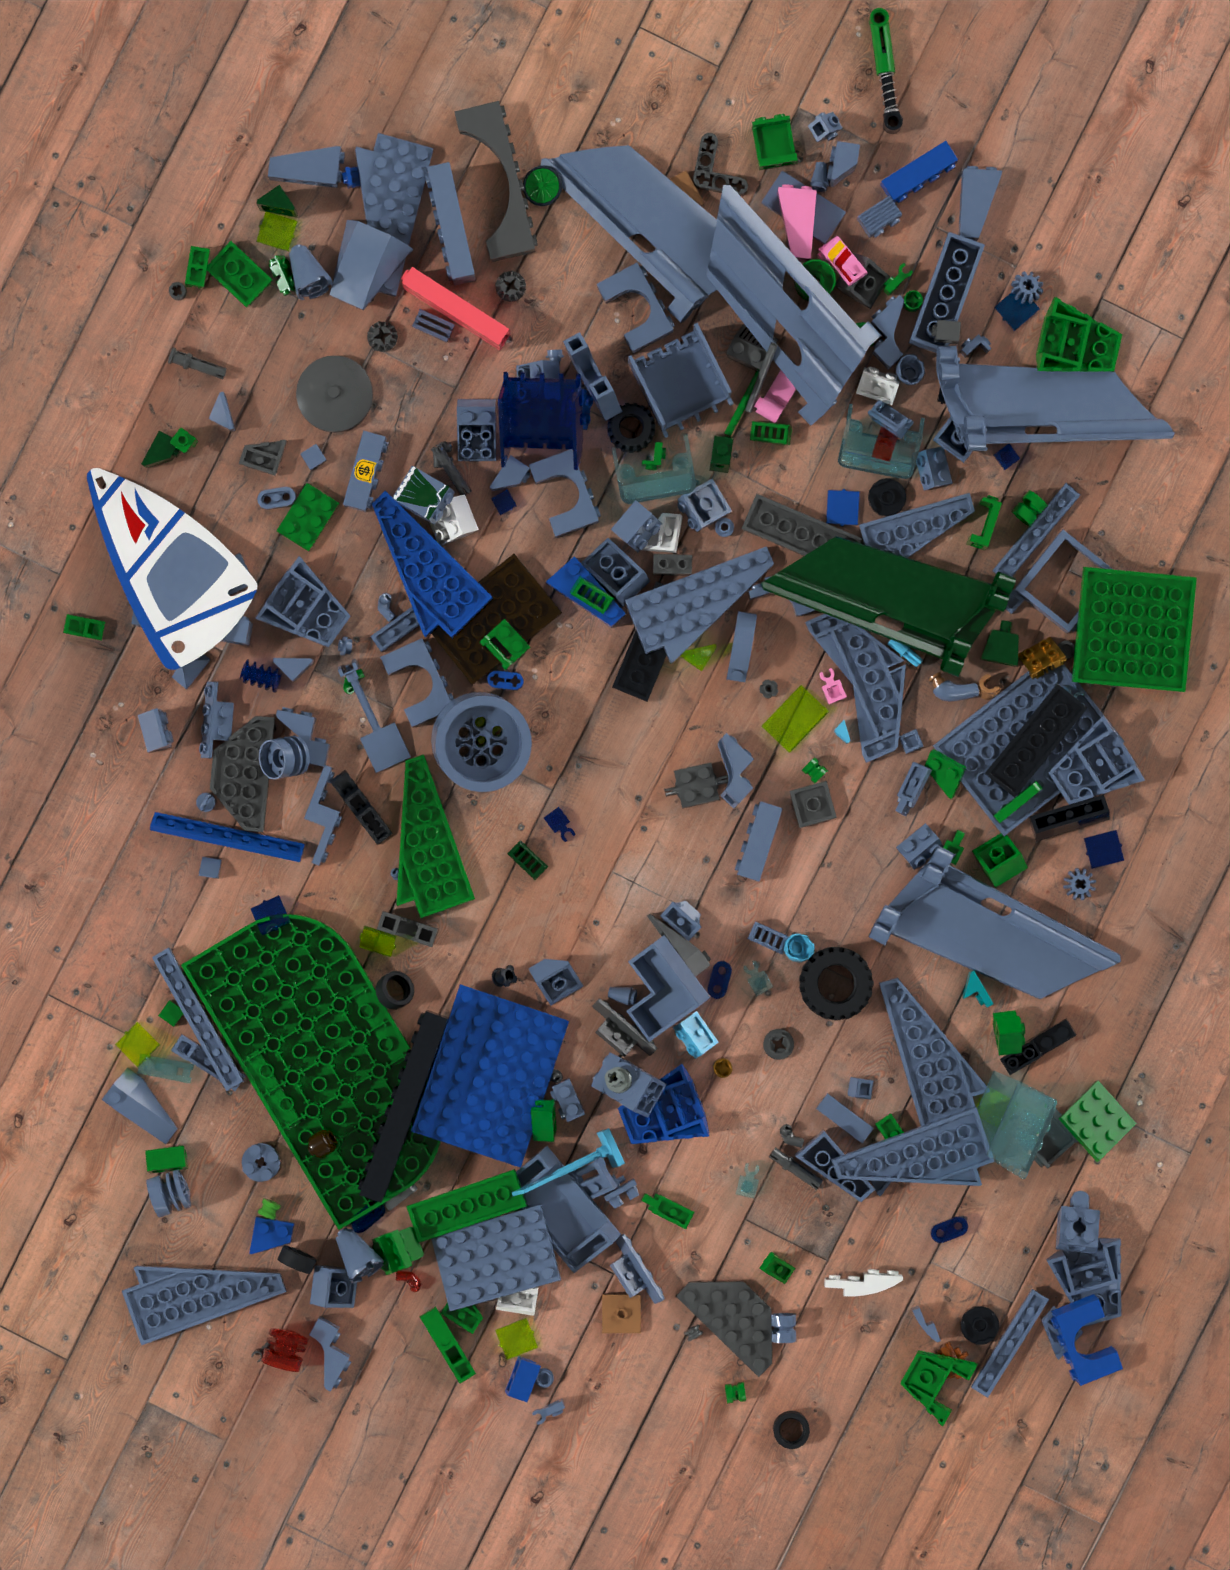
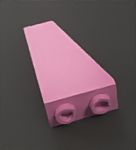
[777,185,817,262]

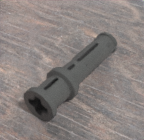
[168,347,227,380]

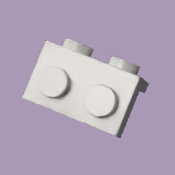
[496,1287,539,1316]

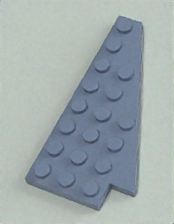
[355,133,434,297]
[625,546,774,664]
[831,1106,995,1186]
[122,1265,287,1345]

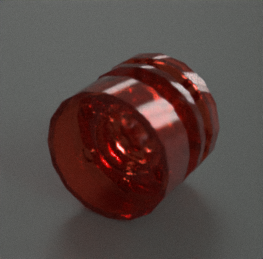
[261,1328,309,1372]

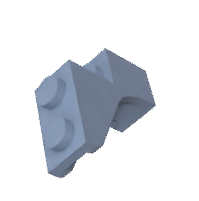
[871,295,904,370]
[276,707,330,767]
[718,733,754,809]
[309,1316,351,1391]

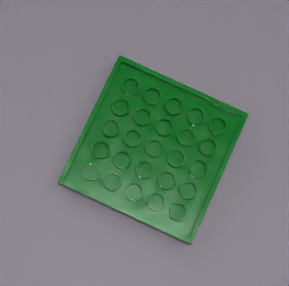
[1072,567,1197,692]

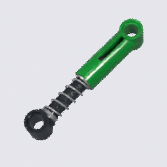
[869,8,903,134]

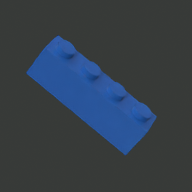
[880,141,958,203]

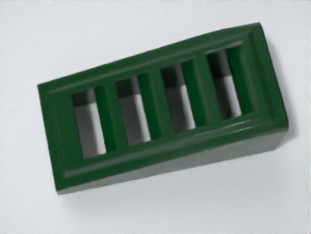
[507,840,548,880]

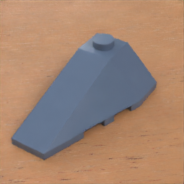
[102,1068,178,1144]

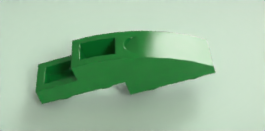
[419,1306,476,1384]

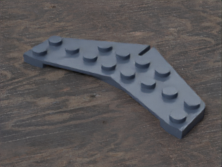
[805,614,906,763]

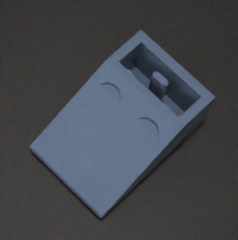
[457,399,496,461]

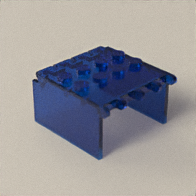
[498,372,583,470]

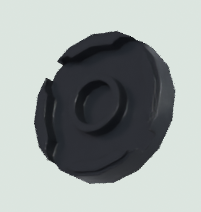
[868,478,906,517]
[960,1306,999,1345]

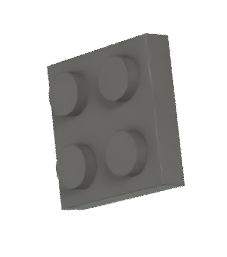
[789,781,837,828]

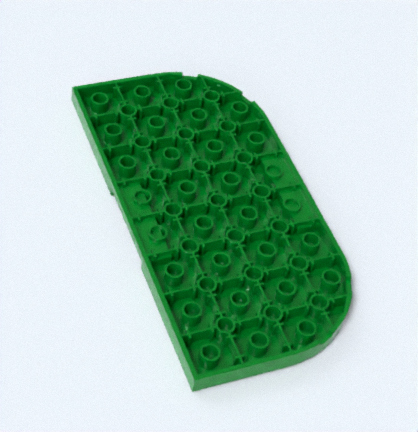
[181,914,441,1230]

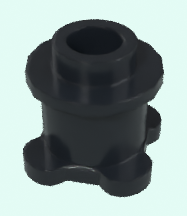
[492,965,517,987]

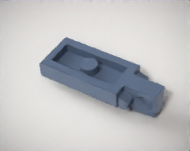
[895,762,932,816]

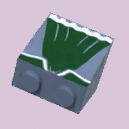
[392,466,455,525]

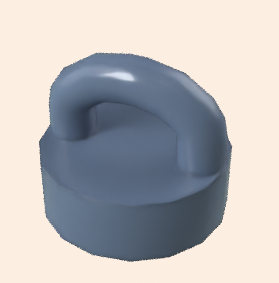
[196,793,216,812]

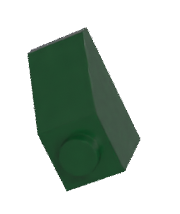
[141,431,181,468]

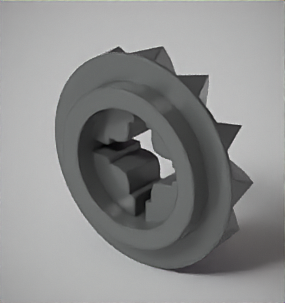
[495,271,526,302]
[367,321,398,352]
[763,1029,794,1060]

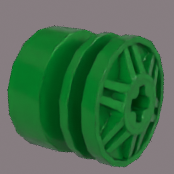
[794,259,836,301]

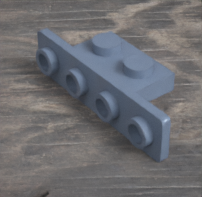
[199,682,234,759]
[610,1234,665,1304]

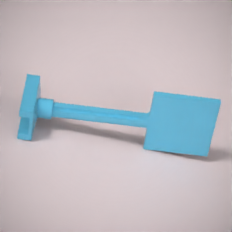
[512,1128,625,1196]

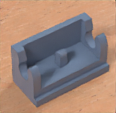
[868,400,914,439]

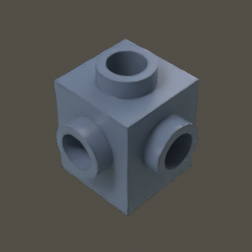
[808,112,842,142]

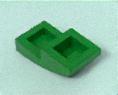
[63,614,105,641]

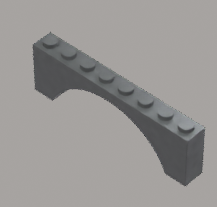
[454,101,538,263]

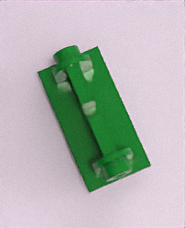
[269,255,296,296]

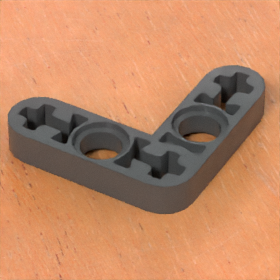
[693,133,748,196]

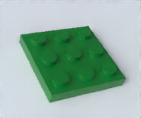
[1058,1080,1137,1162]

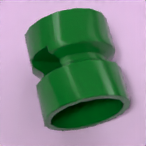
[1012,490,1048,527]

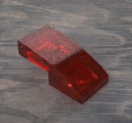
[872,426,898,462]

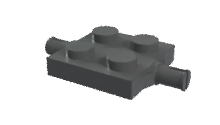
[664,763,728,809]

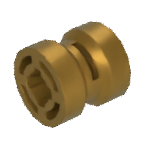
[713,1058,733,1078]

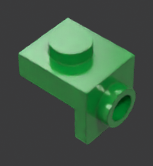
[642,442,666,470]

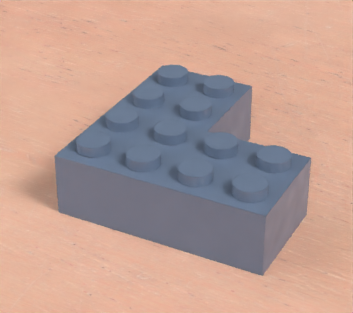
[626,935,710,1042]

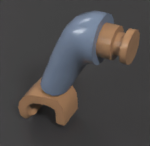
[929,672,1001,702]

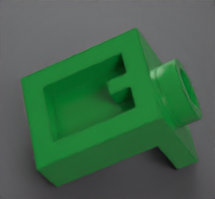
[170,427,199,454]

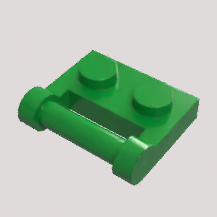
[479,619,531,670]

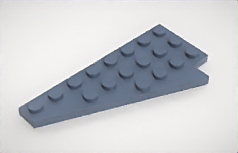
[879,978,990,1126]

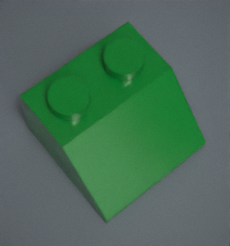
[972,833,1028,888]

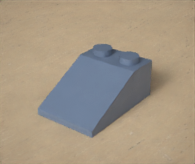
[581,538,650,607]

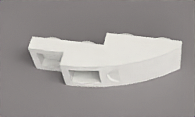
[824,1269,903,1296]

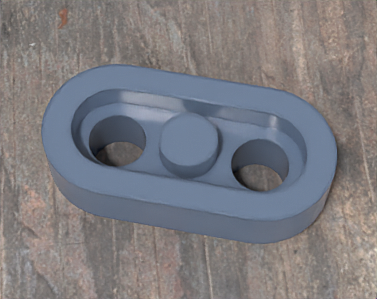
[257,487,296,510]

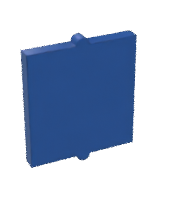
[826,489,860,526]

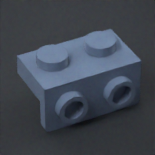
[915,447,953,491]
[896,823,943,870]

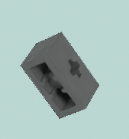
[653,554,692,576]

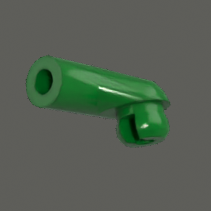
[343,668,365,695]

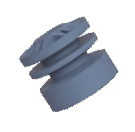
[259,735,310,780]
[146,1169,191,1218]

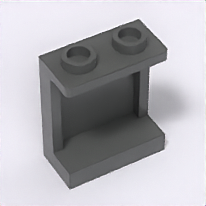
[1020,1108,1078,1169]

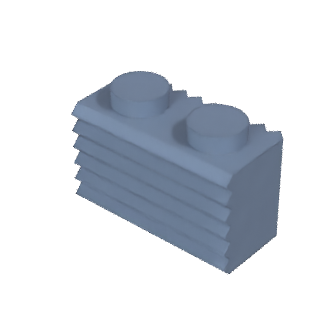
[857,195,902,238]

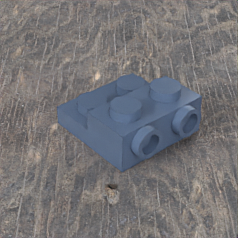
[677,478,732,532]

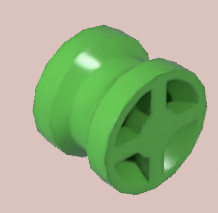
[257,1198,281,1220]

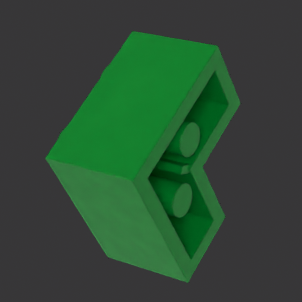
[992,1010,1026,1056]

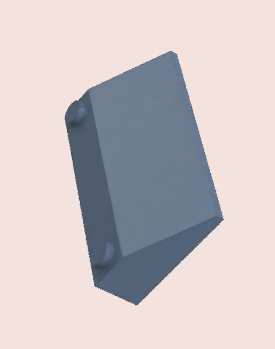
[516,1146,621,1273]

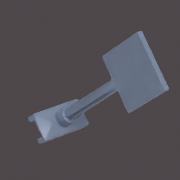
[338,659,411,773]

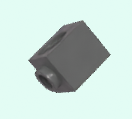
[932,320,961,344]

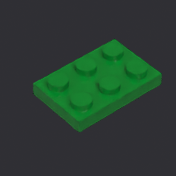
[207,241,273,308]
[277,483,340,552]

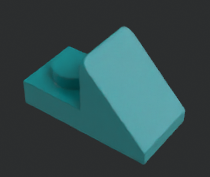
[962,970,994,1008]

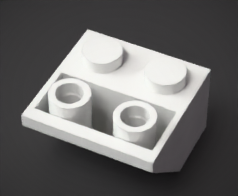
[429,494,479,546]

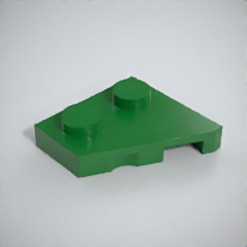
[925,749,966,799]

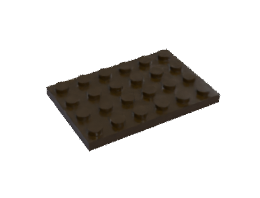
[431,553,562,685]

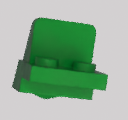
[372,1227,424,1275]

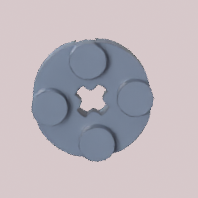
[242,1143,281,1182]

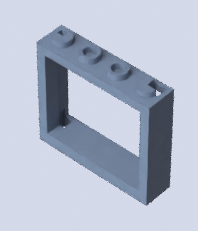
[1014,530,1112,633]

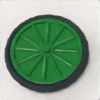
[523,166,562,206]

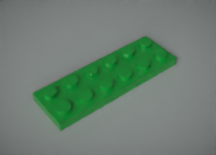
[406,1169,527,1243]

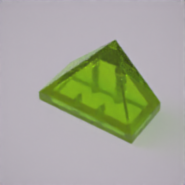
[680,644,717,671]

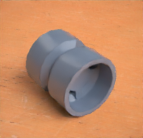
[771,1313,797,1343]

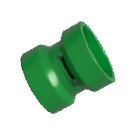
[903,290,923,312]
[801,757,828,784]
[725,1382,746,1404]

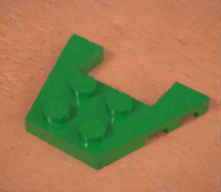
[900,1350,978,1426]

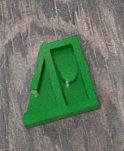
[440,1302,483,1334]

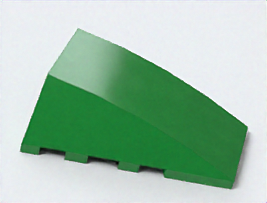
[1036,297,1123,372]

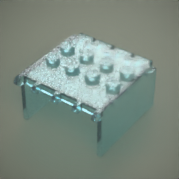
[977,1071,1057,1179]

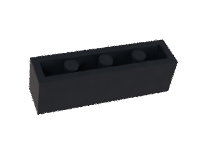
[1030,794,1110,842]

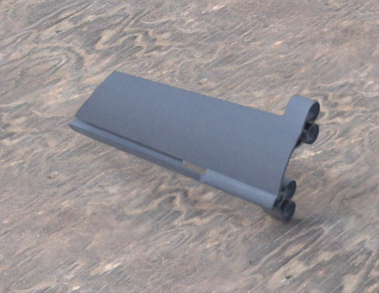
[541,145,717,323]
[936,346,1175,451]

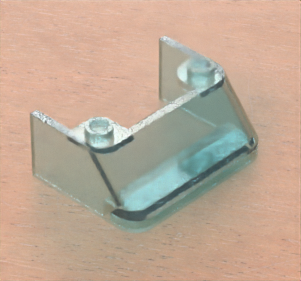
[838,404,925,479]
[611,433,696,504]

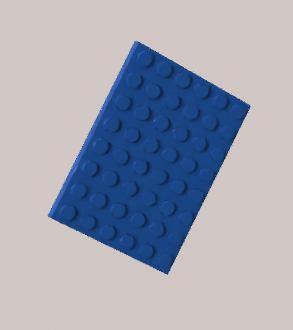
[411,984,569,1168]

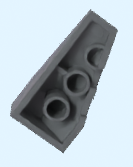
[647,914,711,977]

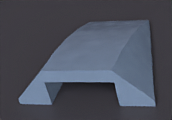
[330,220,414,310]
[255,556,351,647]
[1048,715,1145,805]
[1046,1238,1121,1327]

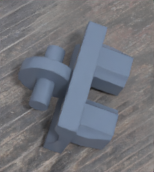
[604,1174,639,1209]

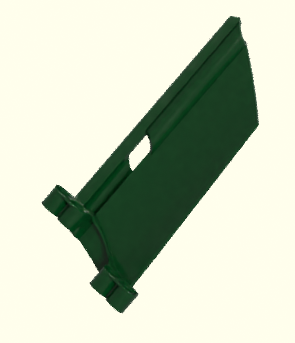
[761,536,1016,677]

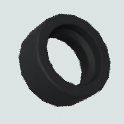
[376,971,414,1010]
[277,1245,317,1274]
[773,1411,810,1449]

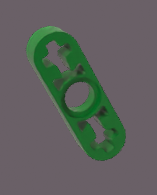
[993,781,1042,823]

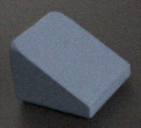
[198,857,222,879]
[848,1077,874,1100]

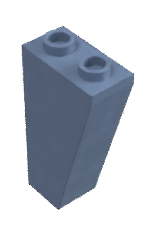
[268,146,345,188]
[958,166,1002,241]

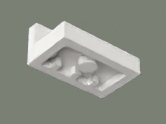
[856,367,900,405]

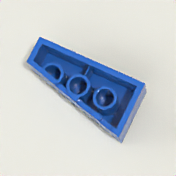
[546,556,626,628]

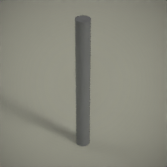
[745,342,778,413]

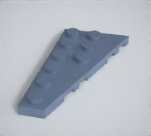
[859,493,975,558]

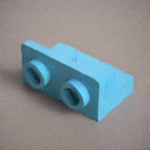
[673,1011,719,1059]

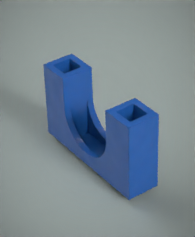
[1051,1294,1123,1386]

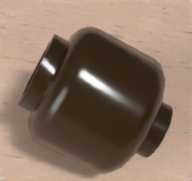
[308,1130,337,1158]

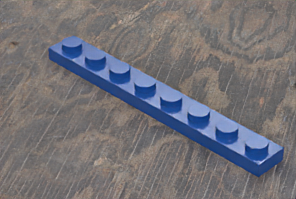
[150,812,305,862]

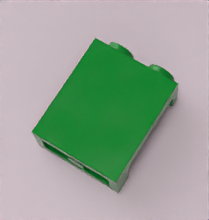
[752,114,798,171]
[966,495,1002,550]

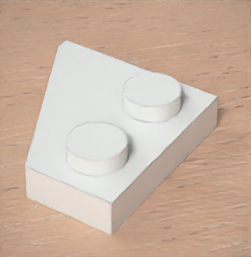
[643,513,683,553]

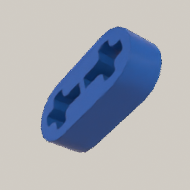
[487,671,524,690]

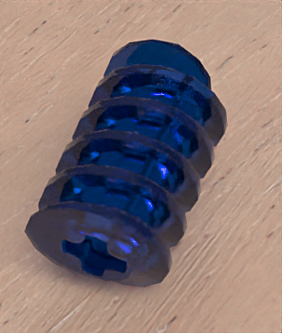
[240,659,282,693]

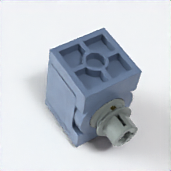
[591,1052,667,1118]

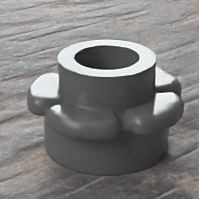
[759,679,778,698]

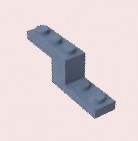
[304,765,342,866]

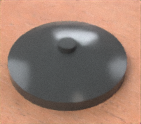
[296,356,373,433]

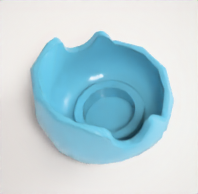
[784,933,815,963]

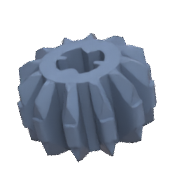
[1011,271,1043,304]
[1063,868,1096,900]

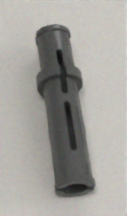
[430,443,471,496]
[769,1147,823,1190]

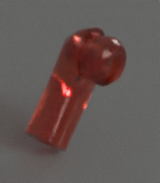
[396,1271,421,1292]

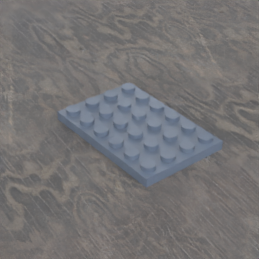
[432,1205,561,1311]

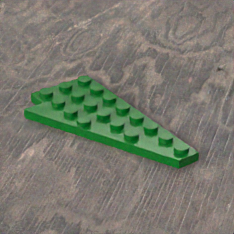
[396,754,475,918]

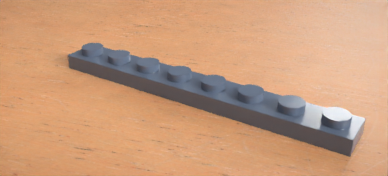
[152,948,244,1091]

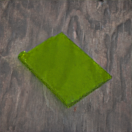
[761,685,829,753]

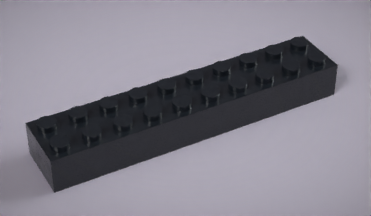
[358,1010,449,1203]

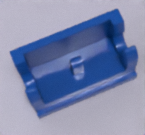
[505,1356,541,1402]

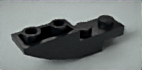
[1000,1018,1077,1075]

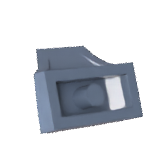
[660,901,701,941]

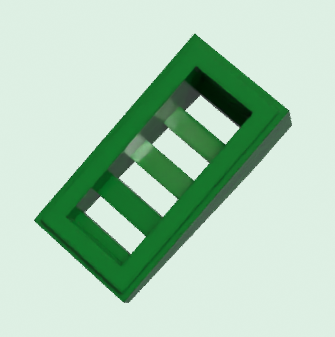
[750,421,792,445]
[570,576,614,614]

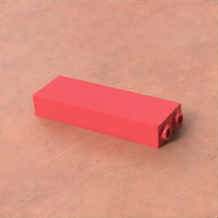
[401,267,510,350]

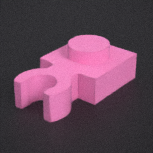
[819,668,847,705]

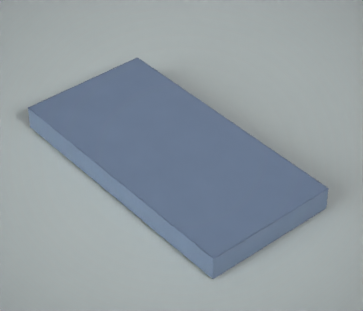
[761,171,846,244]

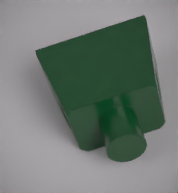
[709,435,734,473]
[980,620,1019,667]

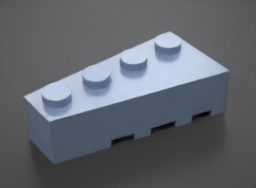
[795,1130,876,1202]

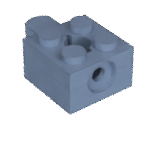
[1056,1191,1100,1254]

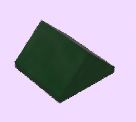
[256,185,298,218]

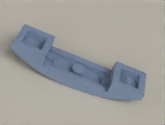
[171,1034,246,1091]

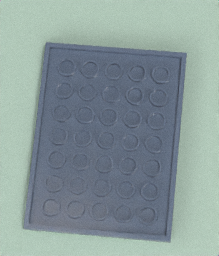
[933,665,1125,836]

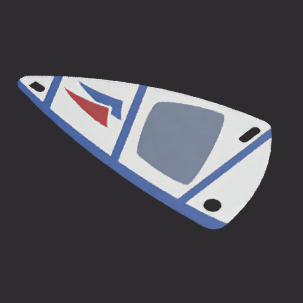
[87,468,257,670]

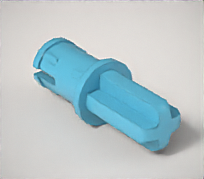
[887,640,923,667]

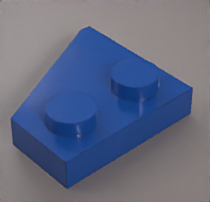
[249,1216,294,1254]

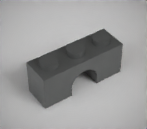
[377,911,439,947]

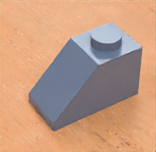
[490,455,531,491]

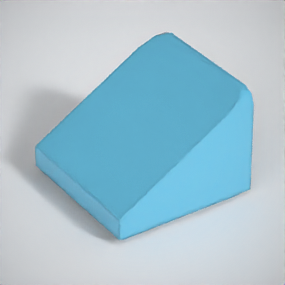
[834,720,850,744]

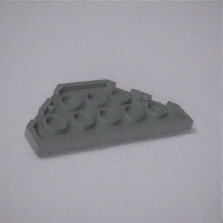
[210,716,275,832]
[676,1281,772,1377]

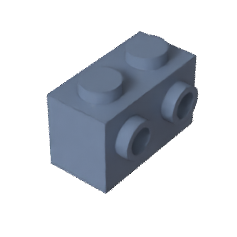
[550,1078,585,1122]

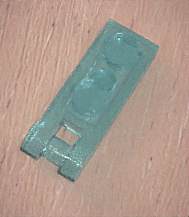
[137,1054,194,1083]

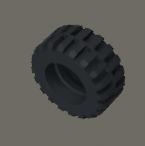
[799,947,874,1020]

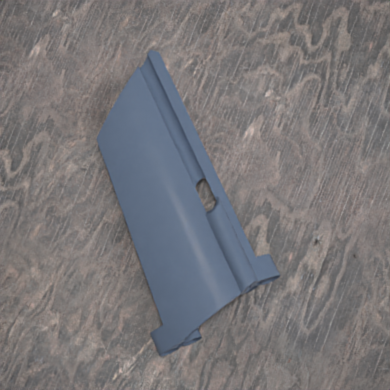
[868,845,1121,999]

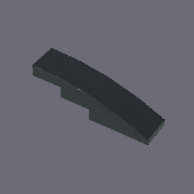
[330,770,393,845]

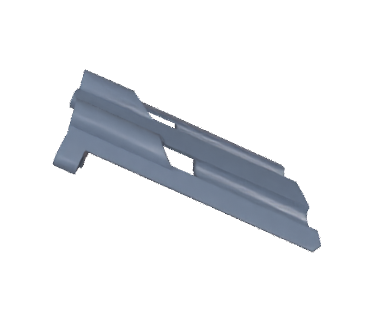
[706,185,881,426]

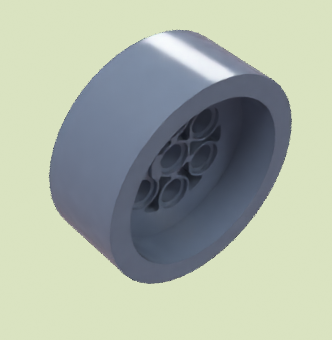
[431,692,532,792]

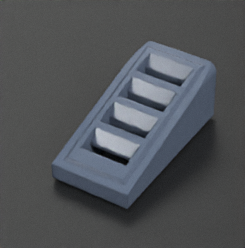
[747,921,789,954]

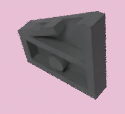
[239,440,287,476]

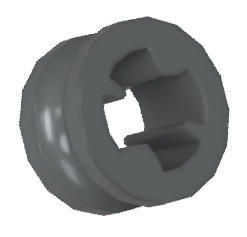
[169,282,187,300]
[684,1324,703,1341]

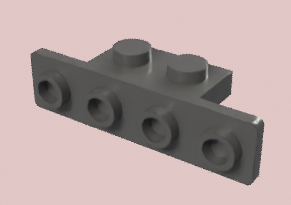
[592,998,657,1057]

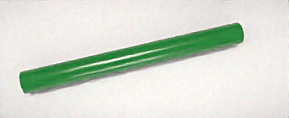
[724,371,759,437]

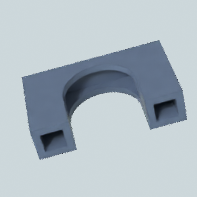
[597,263,675,354]
[563,332,622,421]
[529,449,601,538]
[380,638,454,728]

